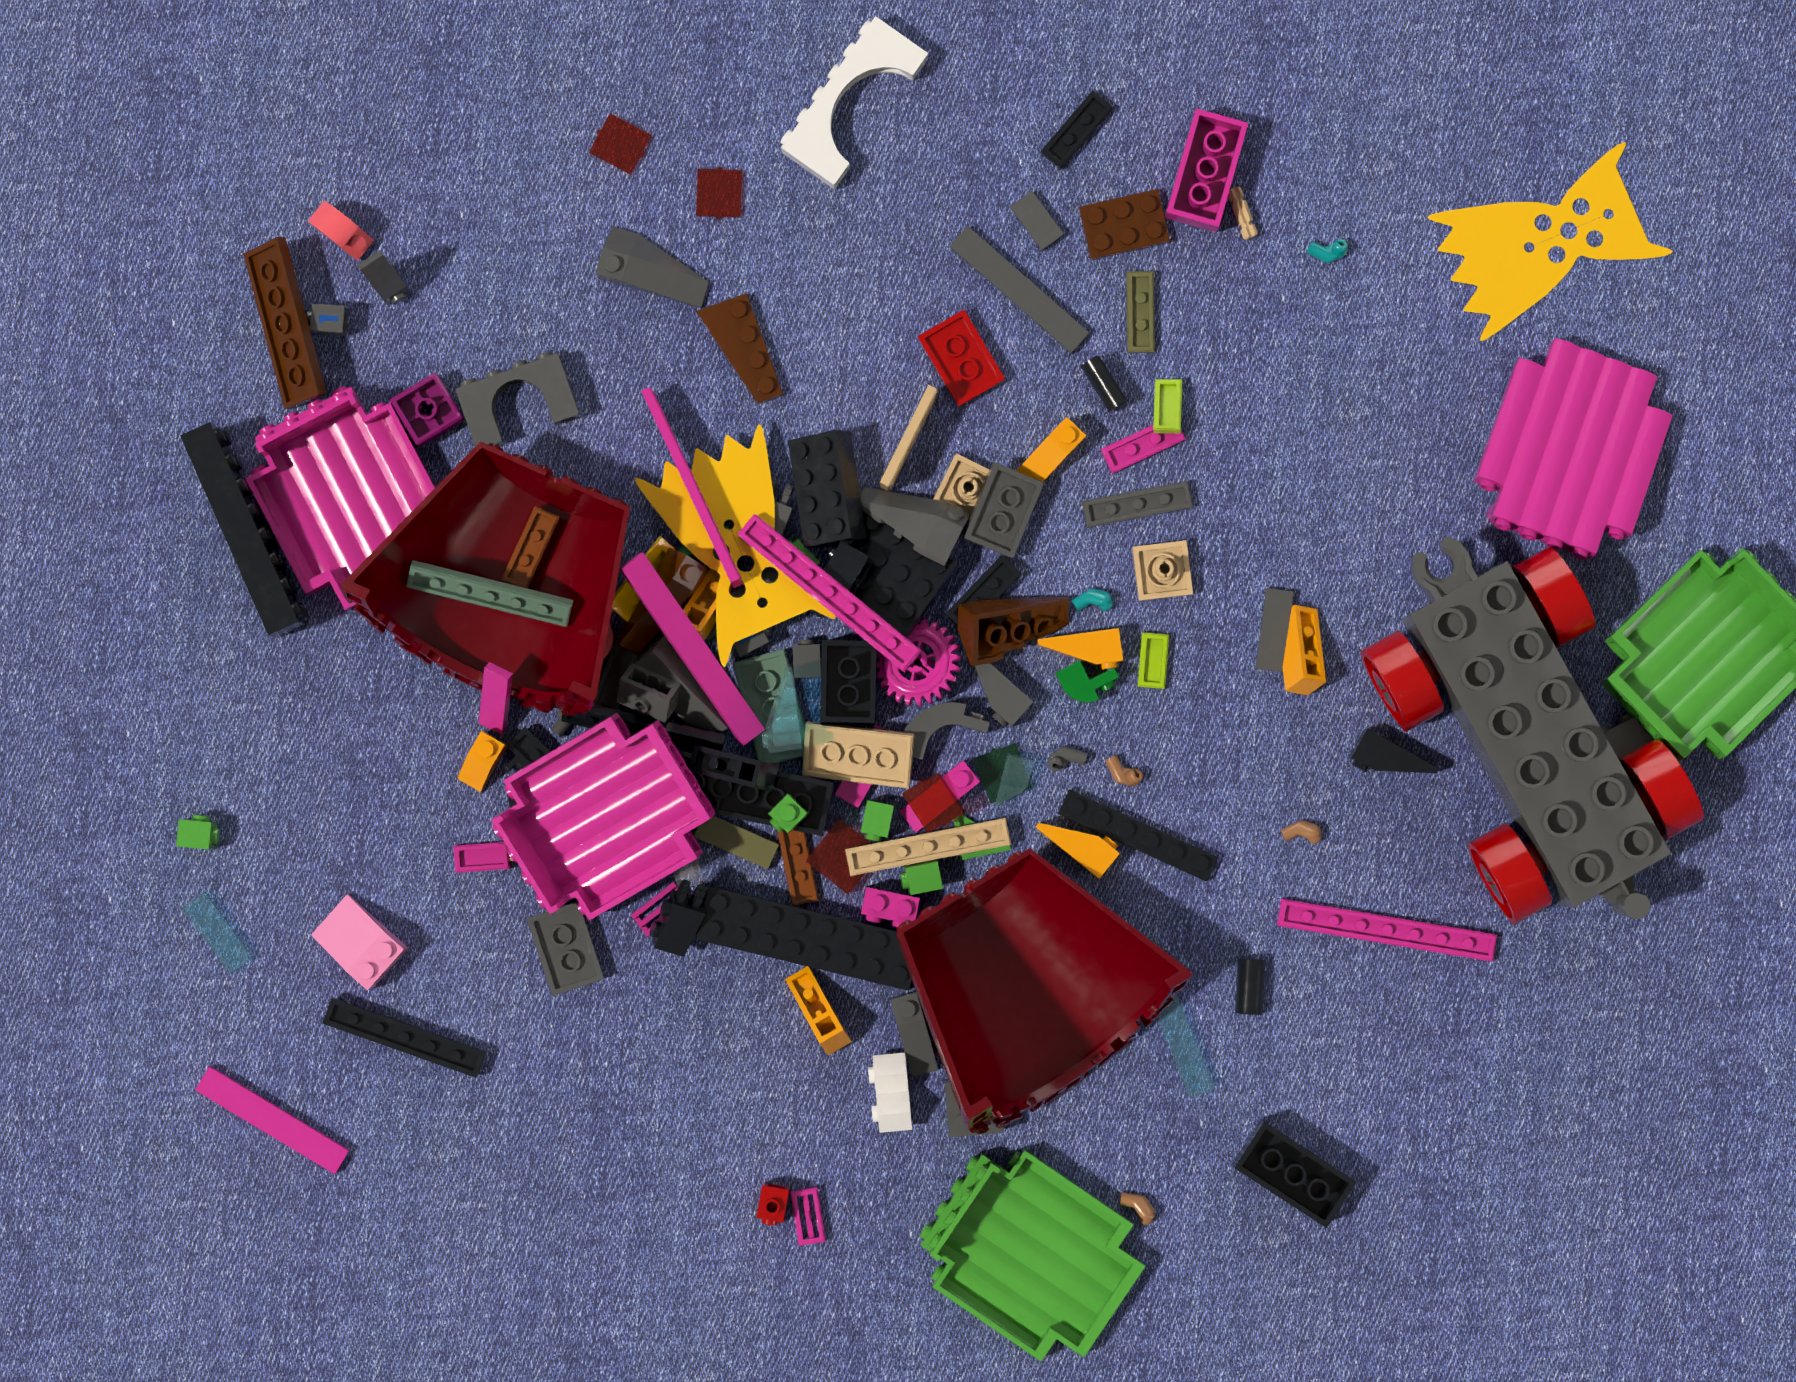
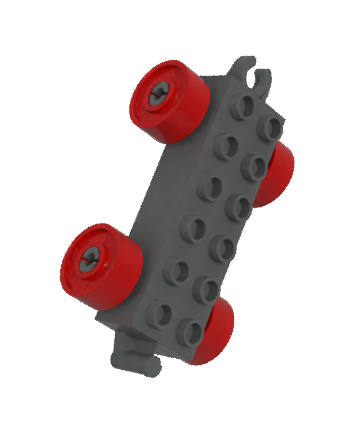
[1360,537,1704,925]

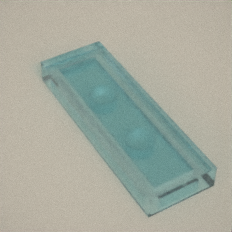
[182,891,253,973]

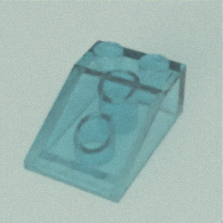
[762,667,804,754]

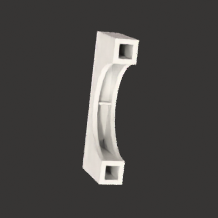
[780,16,928,190]

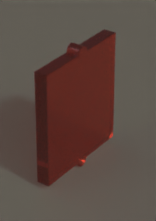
[589,114,652,175]
[696,167,742,220]
[902,773,965,833]

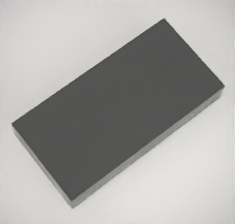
[1010,191,1064,251]

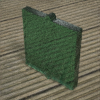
[973,743,1032,803]

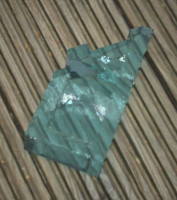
[995,753,1034,806]

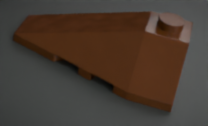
[616,548,709,656]
[958,597,1069,666]

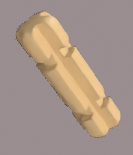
[1228,187,1258,240]

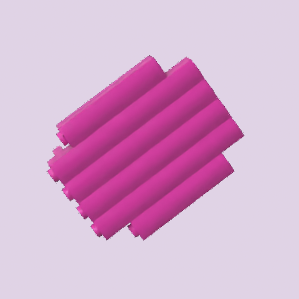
[1473,338,1673,560]
[245,386,436,611]
[491,712,716,920]

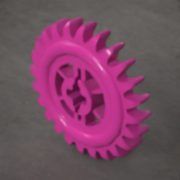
[876,619,962,707]

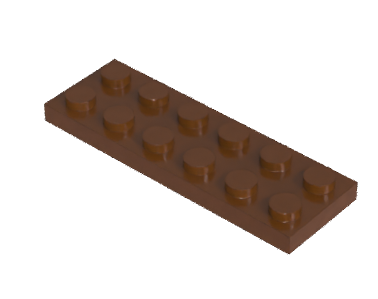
[243,237,327,409]

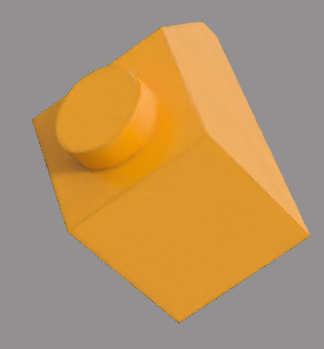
[457,731,507,792]

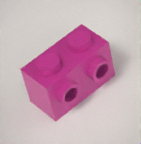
[861,887,920,927]

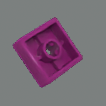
[390,373,465,447]

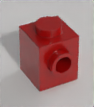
[756,1182,790,1226]

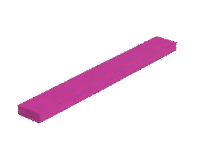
[641,387,743,588]
[737,513,922,673]
[619,552,765,746]
[1277,899,1497,962]

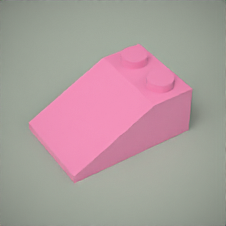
[311,894,408,990]

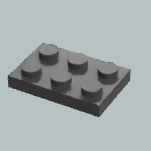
[962,462,1044,558]
[527,902,605,996]

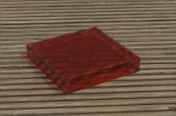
[805,818,871,895]

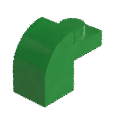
[1055,661,1119,703]

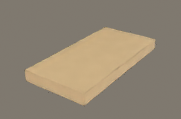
[880,385,938,491]
[802,721,914,789]

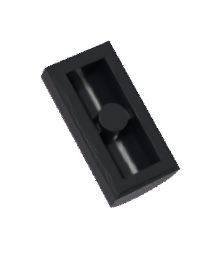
[1080,355,1127,413]
[1235,958,1265,1015]

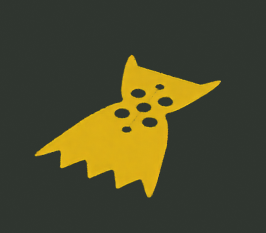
[1427,142,1673,341]
[635,424,835,667]

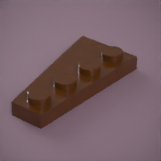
[696,293,784,405]

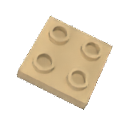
[933,453,989,521]
[1132,540,1193,601]

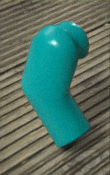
[1306,239,1348,263]
[1071,588,1113,612]

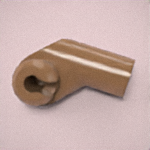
[1105,755,1143,786]
[1280,820,1322,844]
[1119,1192,1155,1225]

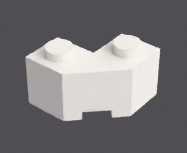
[868,1053,912,1133]

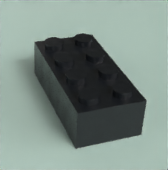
[788,430,867,548]
[1231,1119,1356,1228]

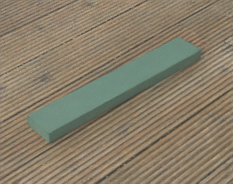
[406,560,573,627]

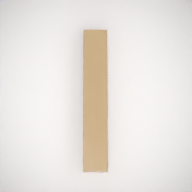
[845,818,1011,876]

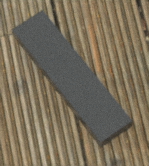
[1081,481,1193,528]

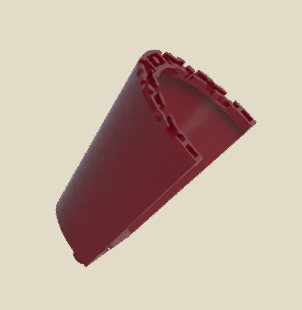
[340,441,630,716]
[896,848,1193,1134]

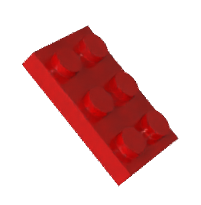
[917,309,1005,408]

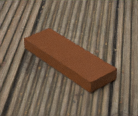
[501,506,561,589]
[777,830,819,906]

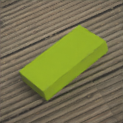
[1153,379,1183,434]
[1137,633,1169,689]

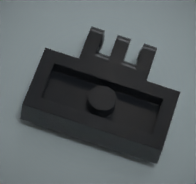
[503,727,551,773]

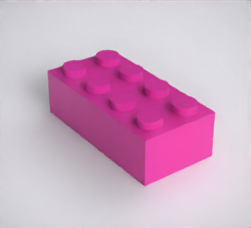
[1165,108,1248,232]

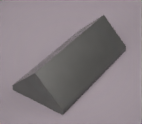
[629,633,728,734]

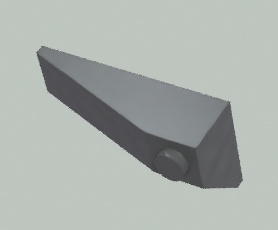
[595,227,709,309]
[860,487,970,566]

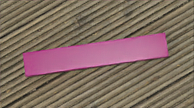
[195,1066,350,1174]

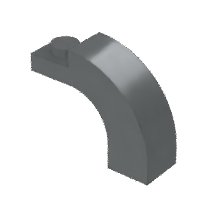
[903,702,990,760]

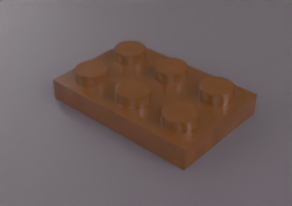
[1078,189,1170,261]

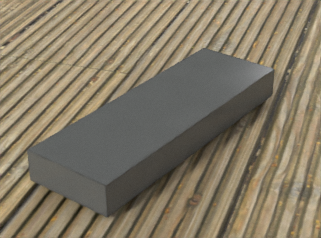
[1255,588,1294,673]

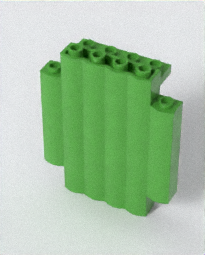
[1601,547,1796,761]
[919,1148,1146,1361]

